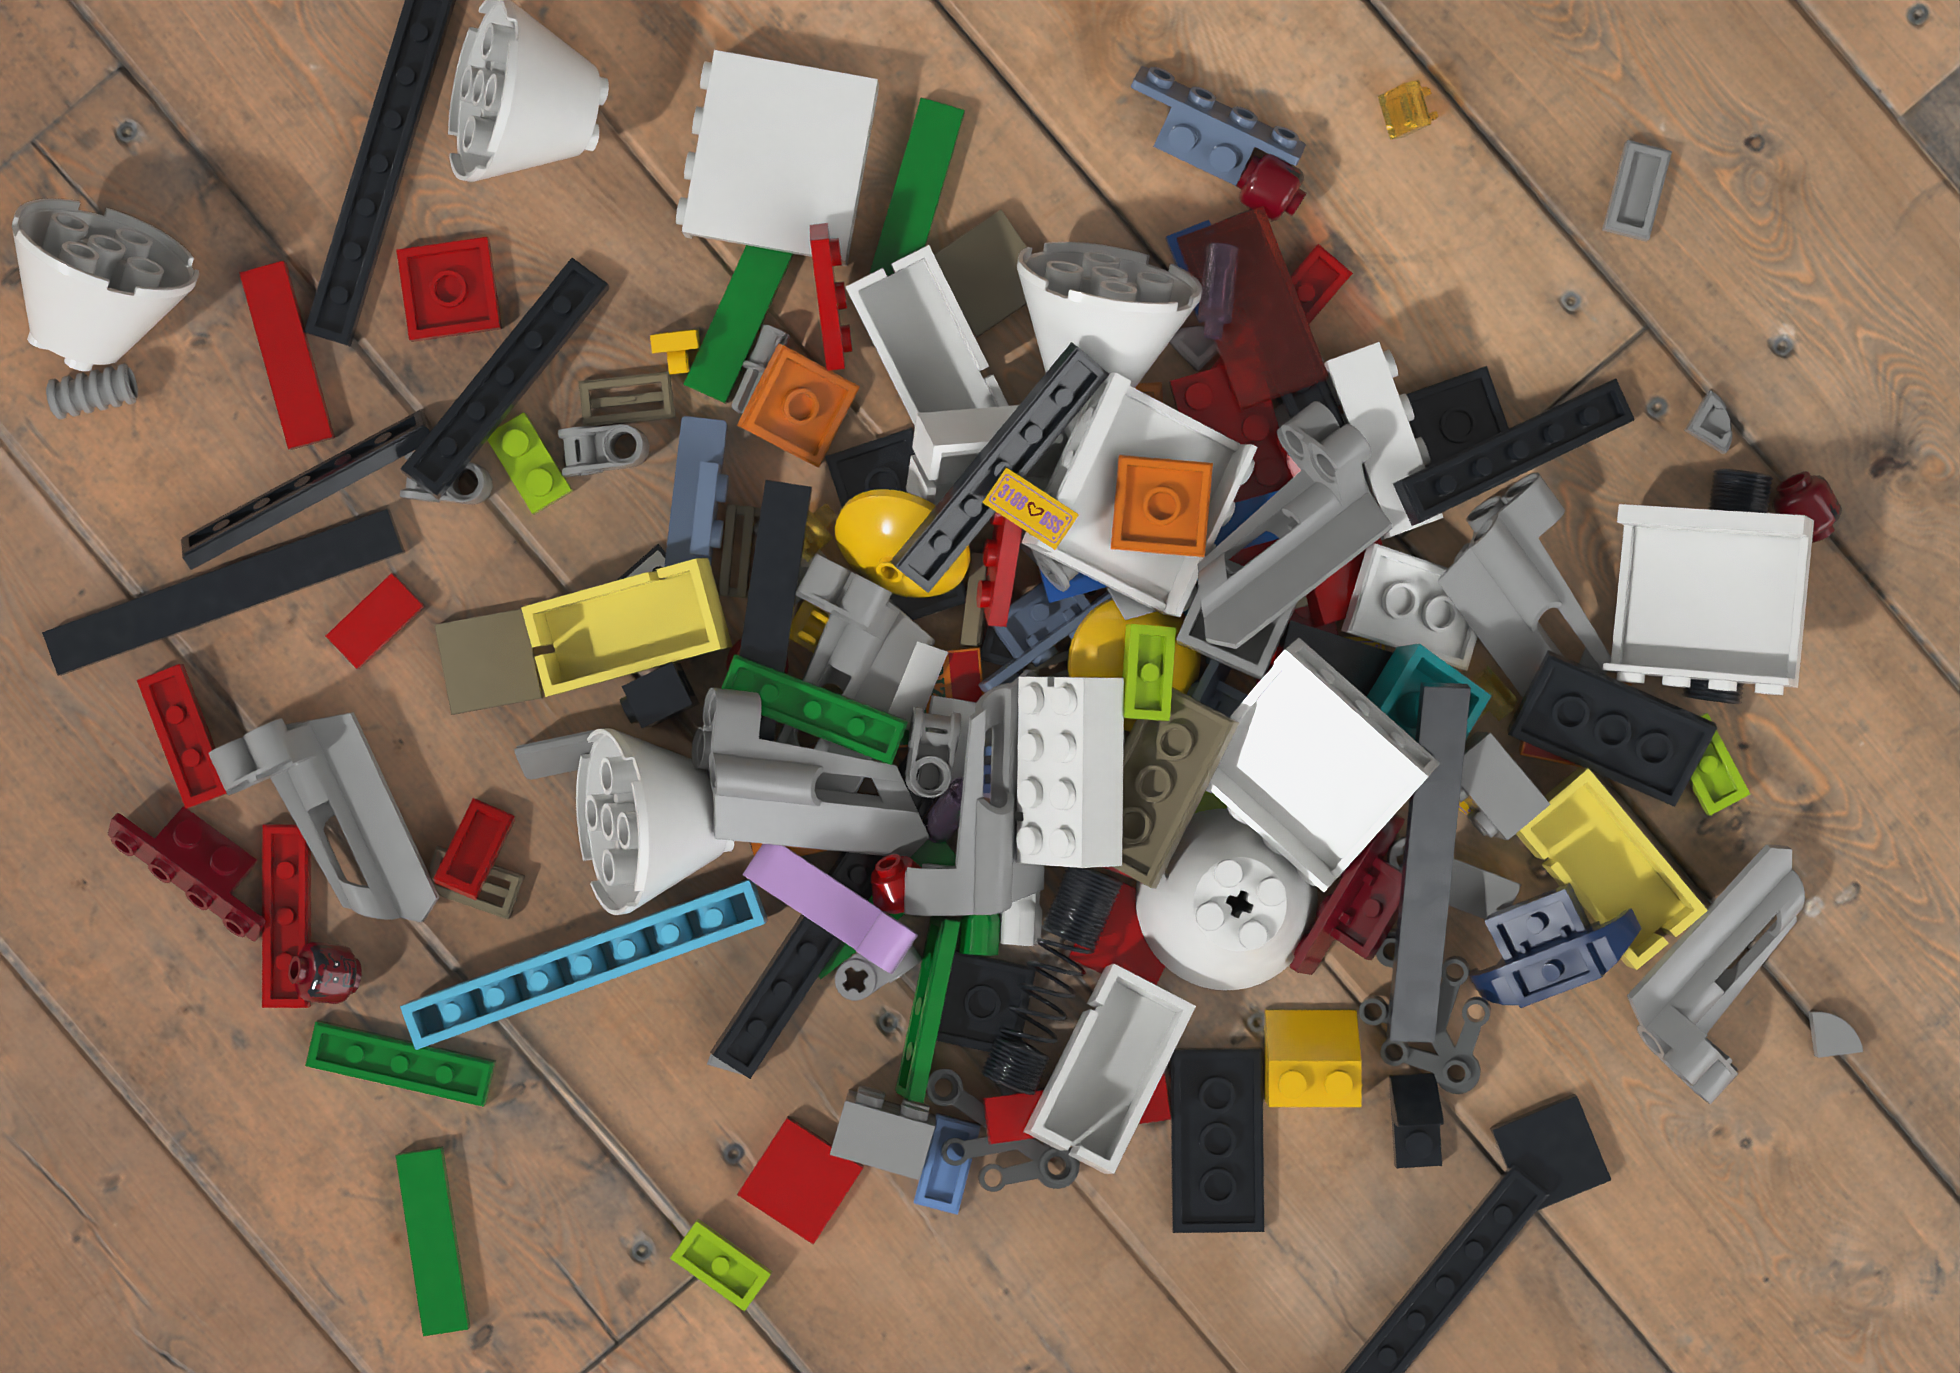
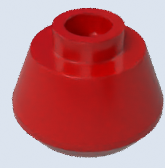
[871,854,922,914]

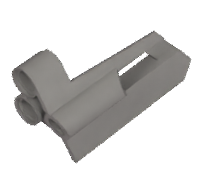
[1197,401,1392,649]
[1438,473,1611,697]
[776,554,935,793]
[904,670,1044,916]
[691,688,929,857]
[208,712,440,922]
[1627,844,1805,1104]

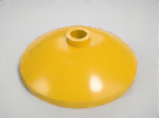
[835,489,970,598]
[1068,598,1201,731]

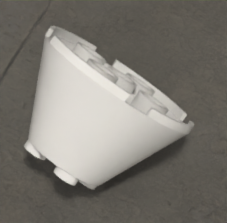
[448,0,609,182]
[12,199,199,371]
[1017,242,1202,388]
[576,728,735,915]
[1136,809,1318,990]

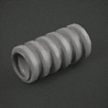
[46,363,138,420]

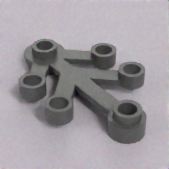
[1359,928,1491,1094]
[926,1069,1080,1192]

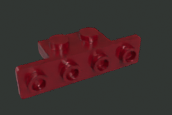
[108,806,266,942]
[1290,814,1405,975]

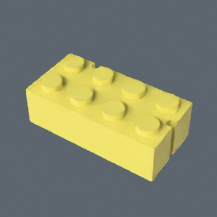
[521,558,733,697]
[1516,767,1708,970]

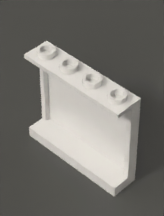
[676,50,879,266]
[1021,372,1258,617]
[1603,504,1814,695]
[1206,638,1440,892]

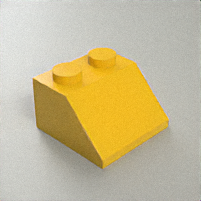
[1264,1009,1362,1107]

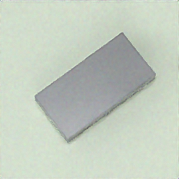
[1602,140,1672,242]

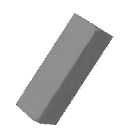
[514,728,605,780]
[1449,858,1522,919]

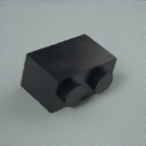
[619,662,700,728]

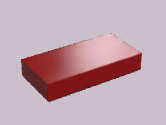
[325,573,425,669]
[433,798,515,901]

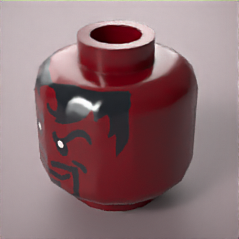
[1236,153,1307,222]
[1772,471,1842,543]
[288,942,362,1004]

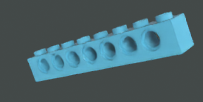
[400,879,768,1050]

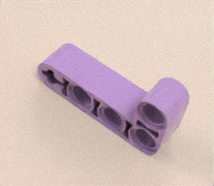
[743,844,918,974]

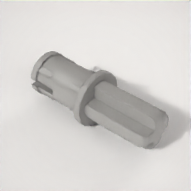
[732,325,791,414]

